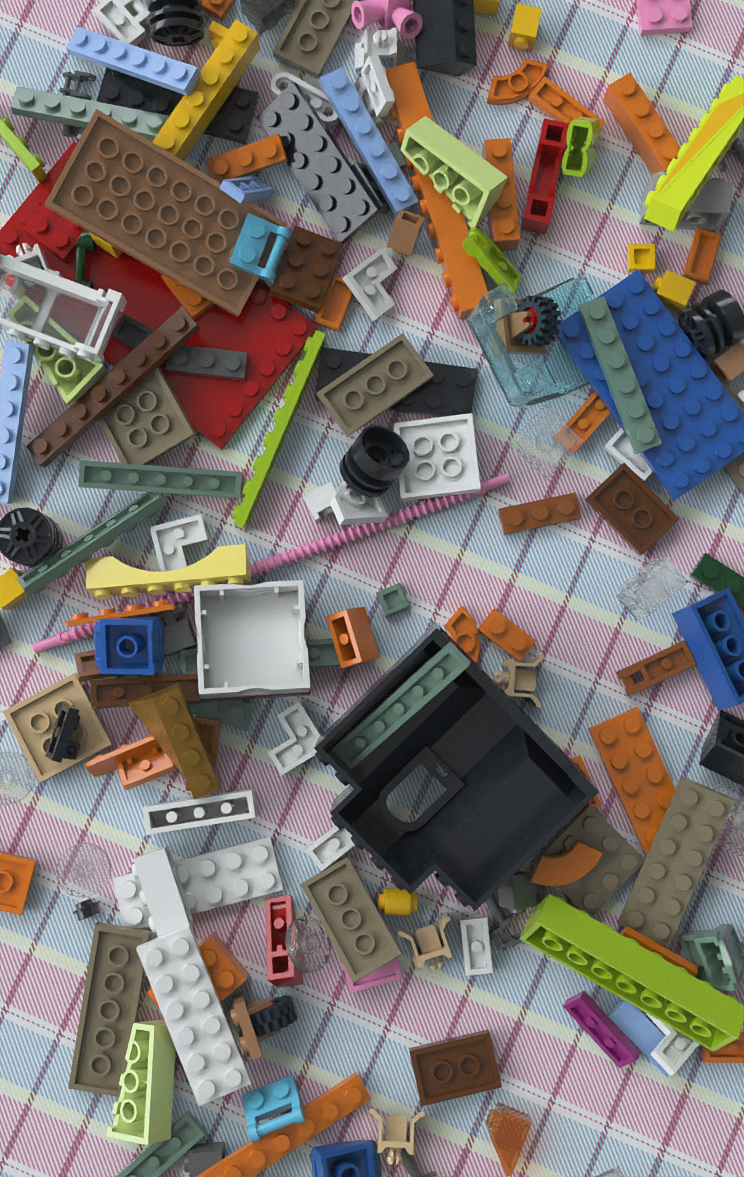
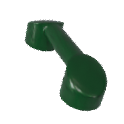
[74,230,97,289]

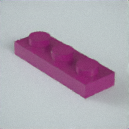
[563,991,641,1068]

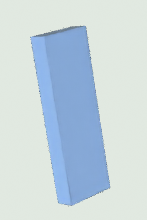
[219,176,275,204]
[607,999,669,1077]

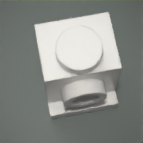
[303,482,339,524]

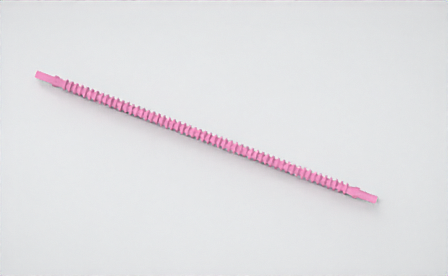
[32,473,510,654]

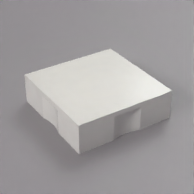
[194,580,310,699]

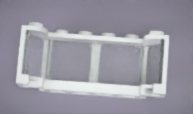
[0,253,127,362]

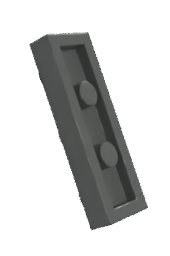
[166,345,248,381]

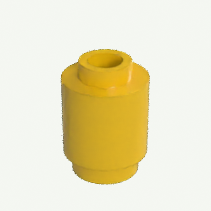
[377,888,417,916]

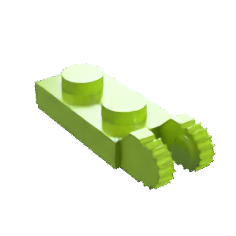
[462,227,522,296]

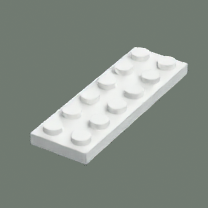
[112,836,284,928]
[136,925,252,1106]

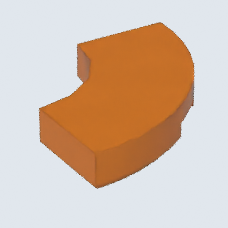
[486,58,549,105]
[444,605,480,663]
[529,840,603,886]

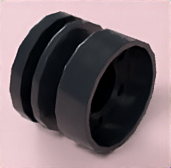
[147,0,205,47]
[678,289,744,360]
[340,425,410,497]
[0,507,63,568]

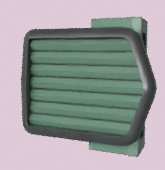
[678,923,744,992]

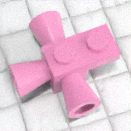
[351,0,423,39]

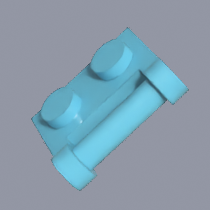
[229,213,292,283]
[241,1074,306,1143]

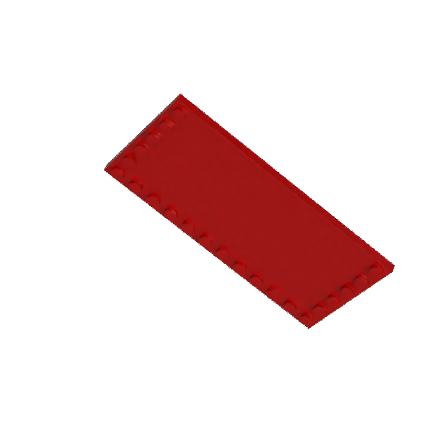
[0,141,318,450]

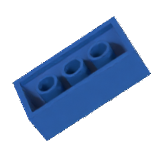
[671,587,744,710]

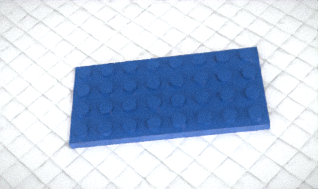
[554,270,744,501]

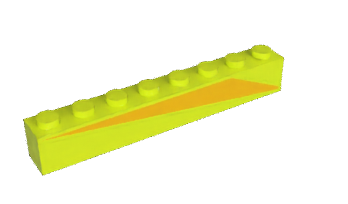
[644,75,744,232]

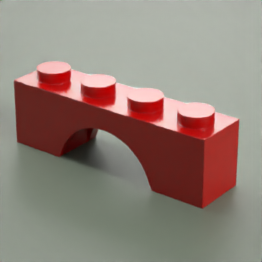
[520,118,570,234]

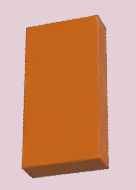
[682,227,722,286]
[315,274,354,333]

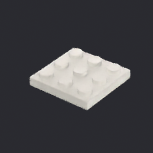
[394,413,481,501]

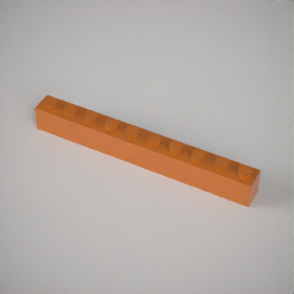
[385,61,491,320]

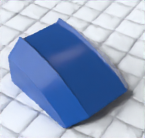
[94,617,165,675]
[310,1140,382,1177]

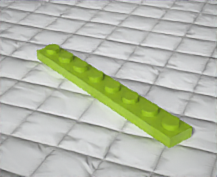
[232,330,326,531]

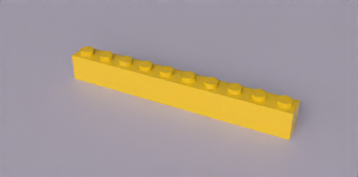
[90,19,260,259]

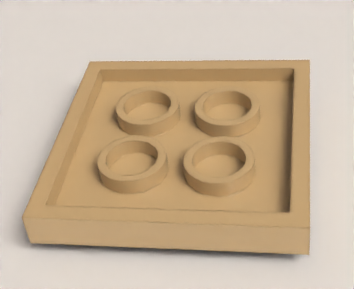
[3,673,114,783]

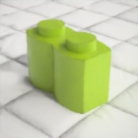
[562,116,600,177]

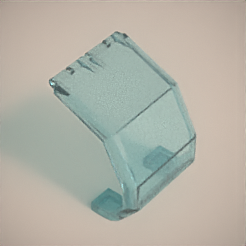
[468,277,596,408]

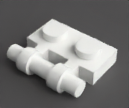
[93,0,151,46]
[358,55,395,127]

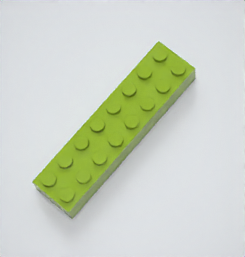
[519,893,744,1052]

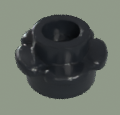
[73,898,100,921]

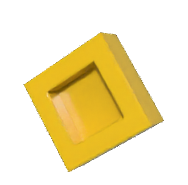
[208,21,229,48]
[627,244,655,273]

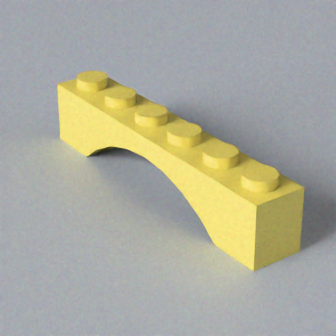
[86,544,251,600]

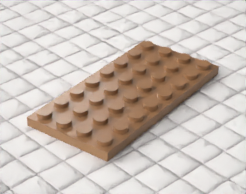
[45,109,288,317]

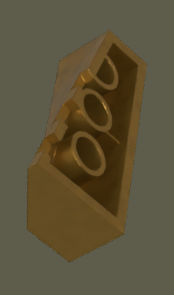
[128,682,221,800]

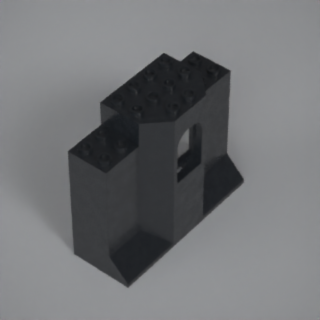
[314,622,599,911]

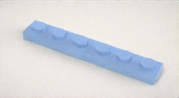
[66,27,201,96]
[319,67,419,216]
[0,340,35,504]

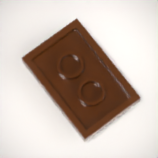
[269,225,344,313]
[585,463,679,556]
[409,1030,502,1106]

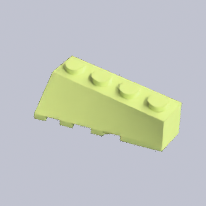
[400,116,508,228]
[7,295,108,405]
[106,1019,176,1145]

